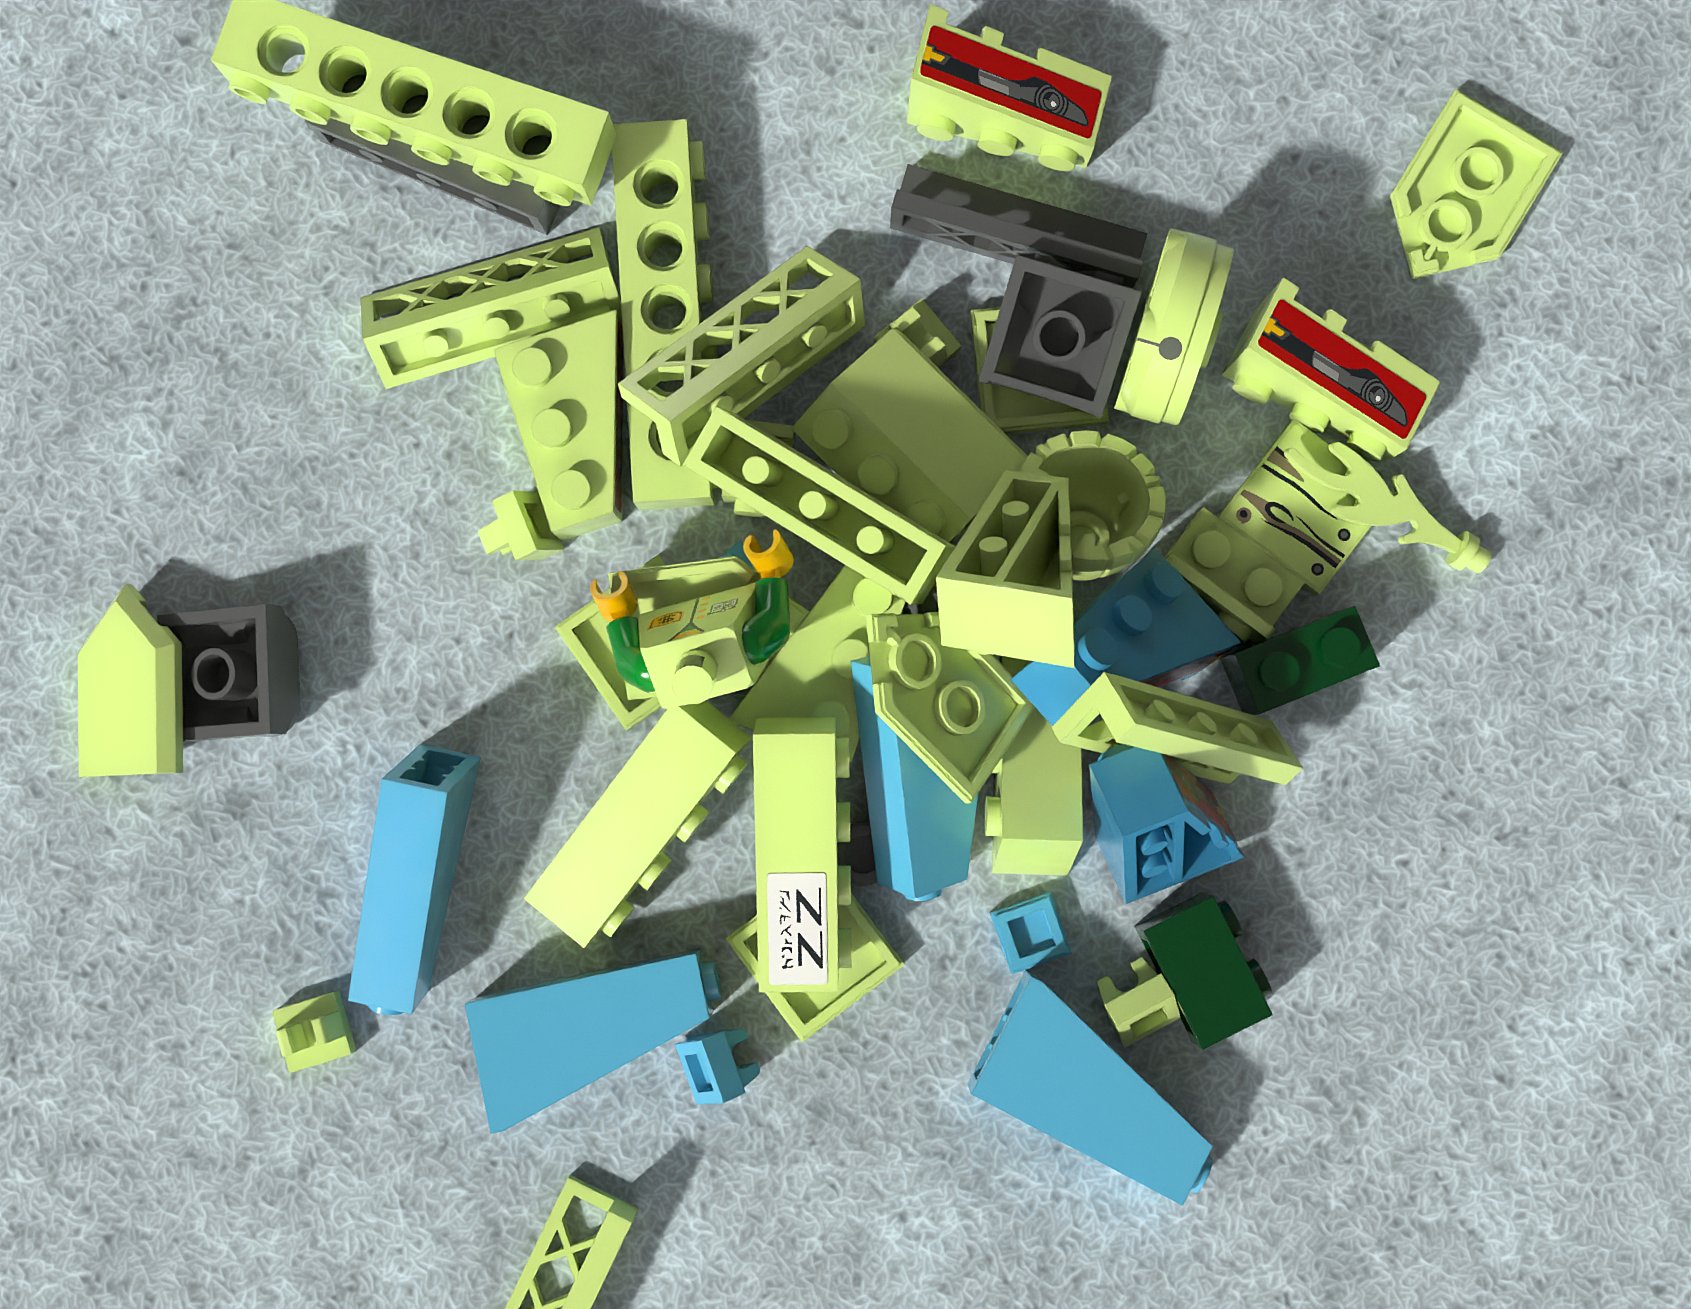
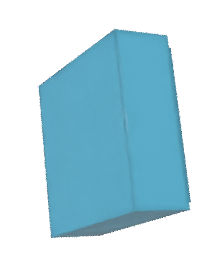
[989,892,1072,974]

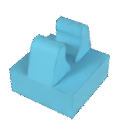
[675,1029,760,1105]

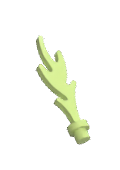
[1284,442,1492,573]

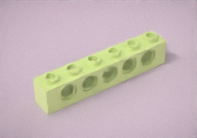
[210,0,617,206]
[612,119,721,511]

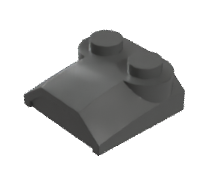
[978,254,1142,418]
[157,604,300,742]

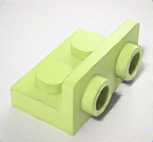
[1164,507,1305,645]

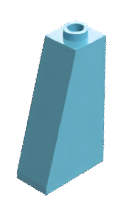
[851,654,996,901]
[348,744,481,1015]
[465,948,722,1134]
[967,970,1213,1206]

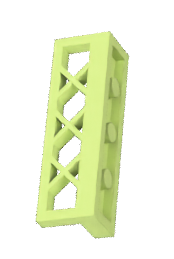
[360,227,622,389]
[618,246,865,467]
[1051,672,1303,785]
[505,1175,639,1309]

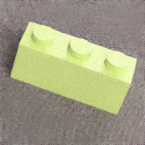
[791,327,1028,545]

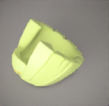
[1020,430,1166,581]

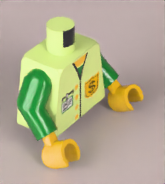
[590,529,794,709]

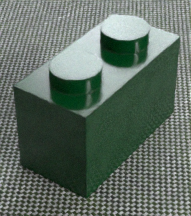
[1220,606,1380,715]
[1134,892,1273,1050]

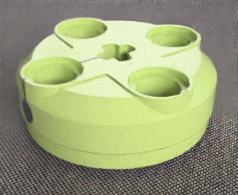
[1114,228,1234,426]

